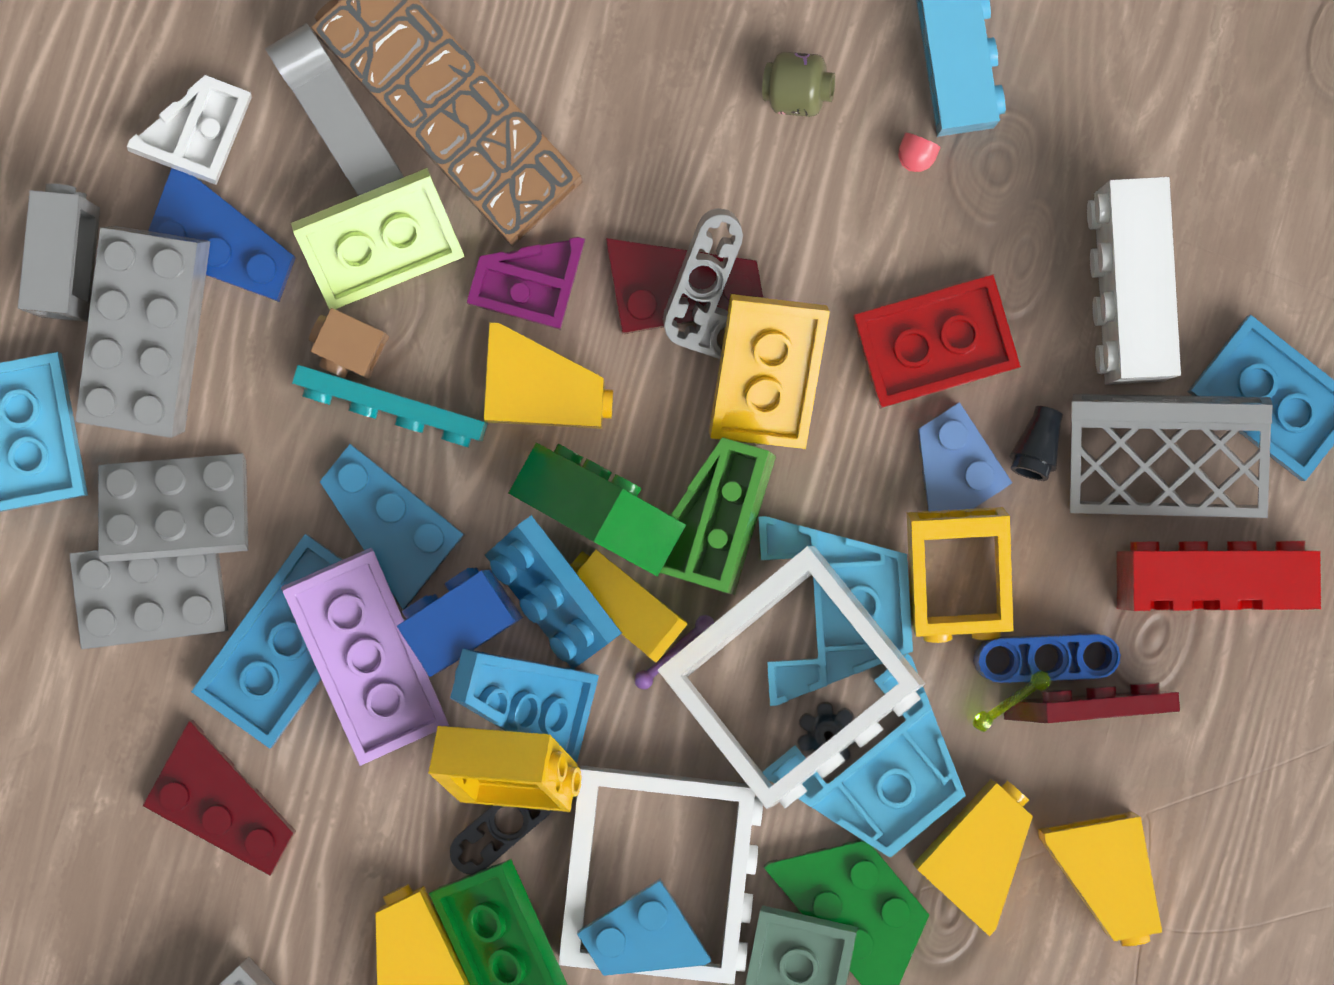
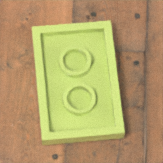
[291,168,465,309]

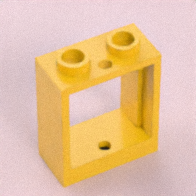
[906,507,1014,643]
[428,726,582,812]

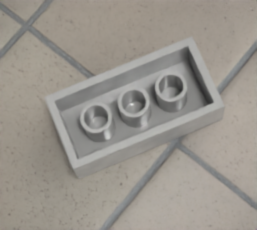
[75,226,210,438]

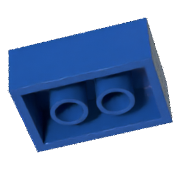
[397,567,523,677]

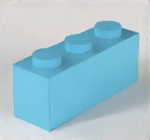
[916,0,1006,137]

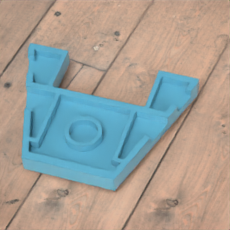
[759,516,913,706]
[762,654,966,858]

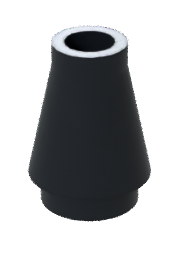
[1010,406,1063,481]

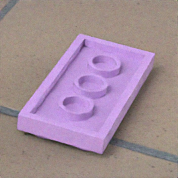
[281,548,449,766]

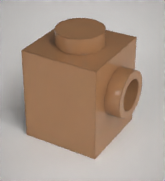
[309,308,389,380]

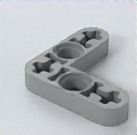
[663,208,743,359]

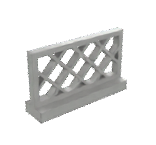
[1070,394,1273,518]

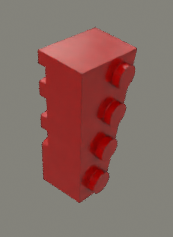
[1116,541,1321,611]

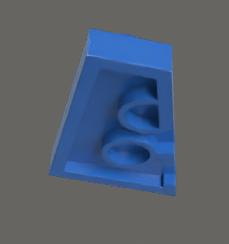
[148,168,296,302]

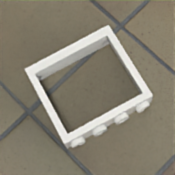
[658,546,926,809]
[559,766,763,984]

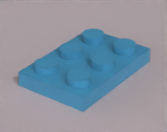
[1187,315,1334,481]
[485,515,622,669]

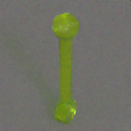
[973,671,1051,732]

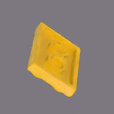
[709,294,830,449]

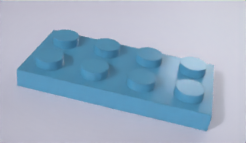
[191,534,343,749]

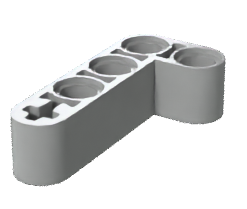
[265,23,404,196]

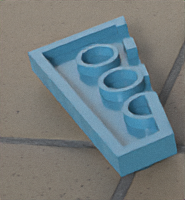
[450,649,599,763]

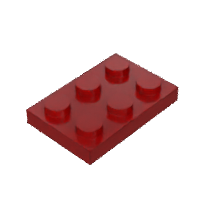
[853,274,1021,409]

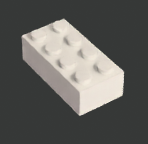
[1087,177,1181,385]

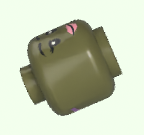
[762,52,835,117]

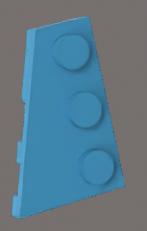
[320,444,465,610]

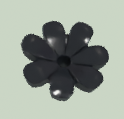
[797,702,857,763]

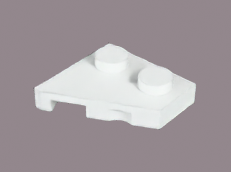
[127,75,252,185]

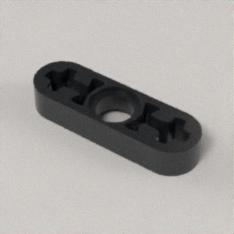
[450,805,554,874]

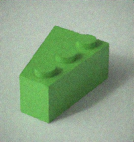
[634,437,776,595]

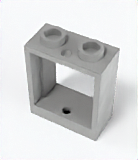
[18,184,100,322]

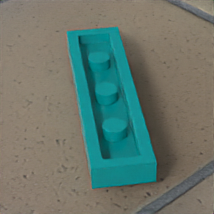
[292,365,488,447]

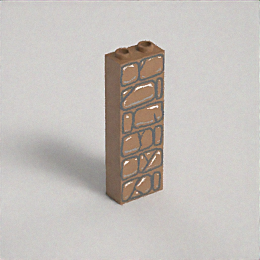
[311,0,582,247]

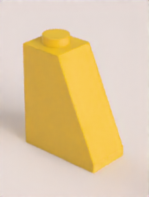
[484,323,613,429]
[570,549,687,663]
[913,779,1033,936]
[1037,812,1162,946]
[375,884,470,985]

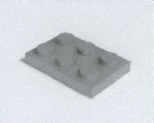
[98,453,248,562]
[69,550,229,650]

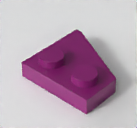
[467,237,585,330]

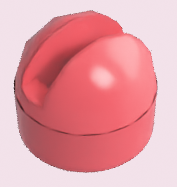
[898,133,941,172]

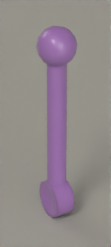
[634,615,714,689]

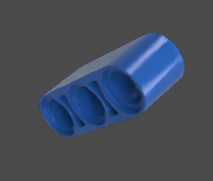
[973,633,1121,683]

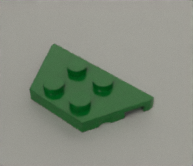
[763,839,929,985]

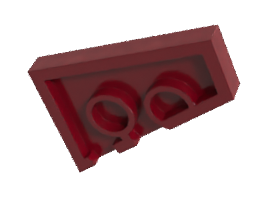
[606,238,763,334]
[1003,682,1180,723]
[143,720,296,876]

